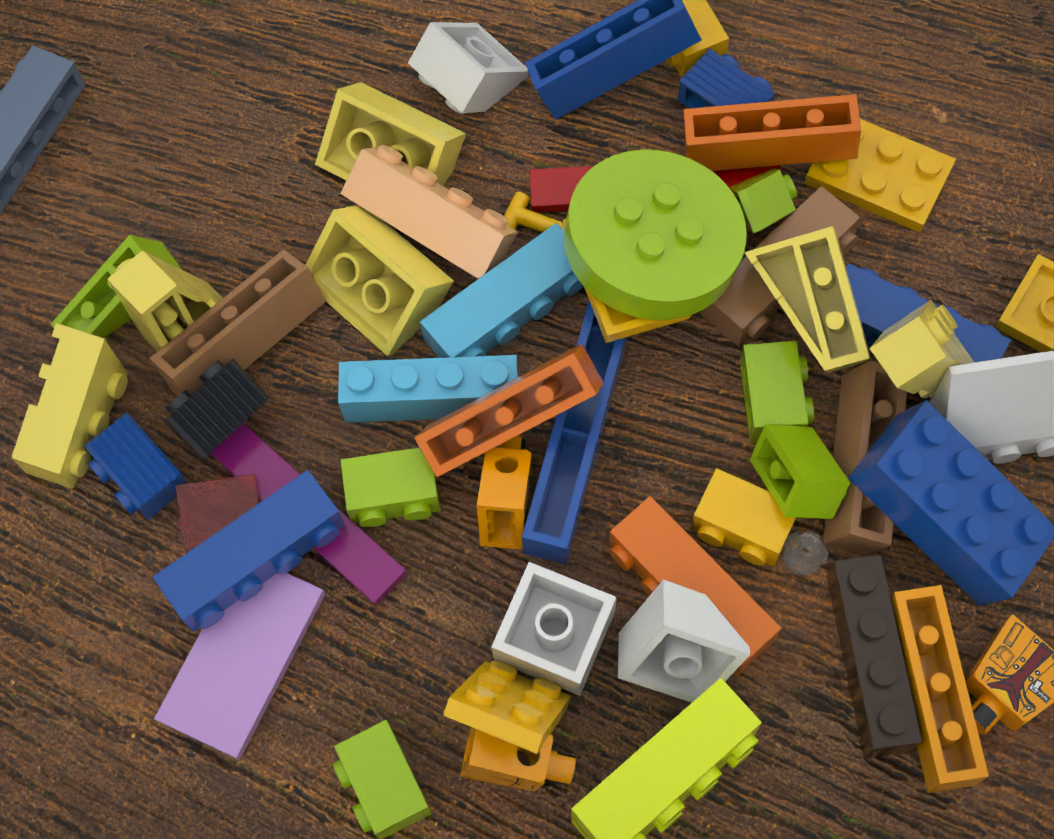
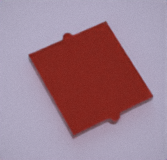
[176,474,260,553]

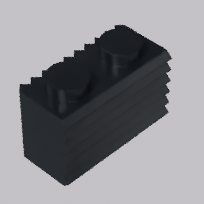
[164,358,270,460]

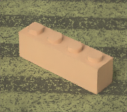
[340,145,518,279]

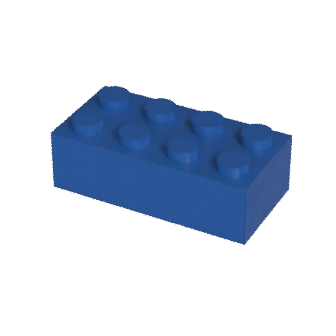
[848,400,1054,606]

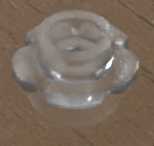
[784,531,829,575]

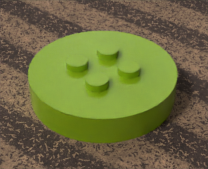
[563,149,747,320]

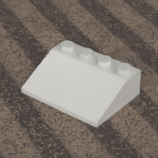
[930,351,1054,464]

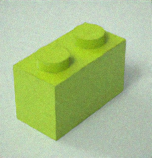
[739,341,814,443]
[750,424,850,519]
[341,447,441,527]
[332,720,432,839]

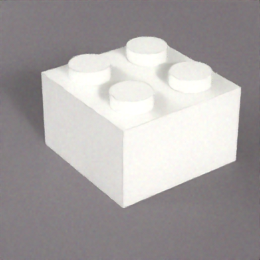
[491,562,616,696]

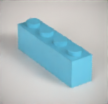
[420,223,584,358]
[338,355,519,423]

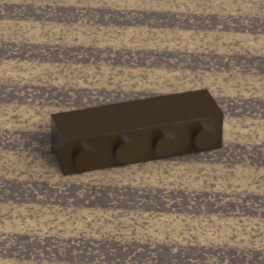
[826,555,922,759]

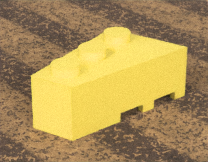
[744,226,872,373]
[107,250,223,352]
[870,300,975,399]

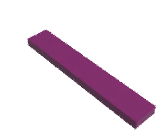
[210,423,407,607]

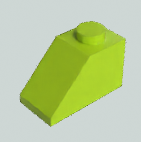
[729,168,798,233]

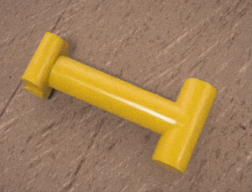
[504,192,563,233]

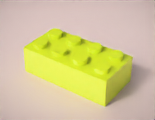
[571,678,762,839]

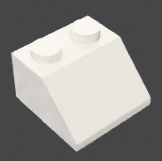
[408,22,529,114]
[618,579,750,703]

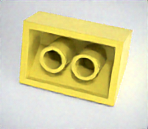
[315,82,466,186]
[306,205,454,356]

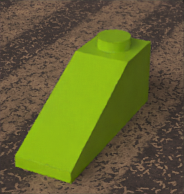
[51,235,181,338]

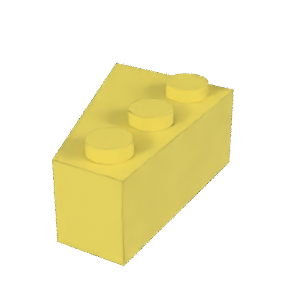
[11,323,128,489]

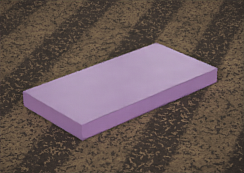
[154,573,326,761]

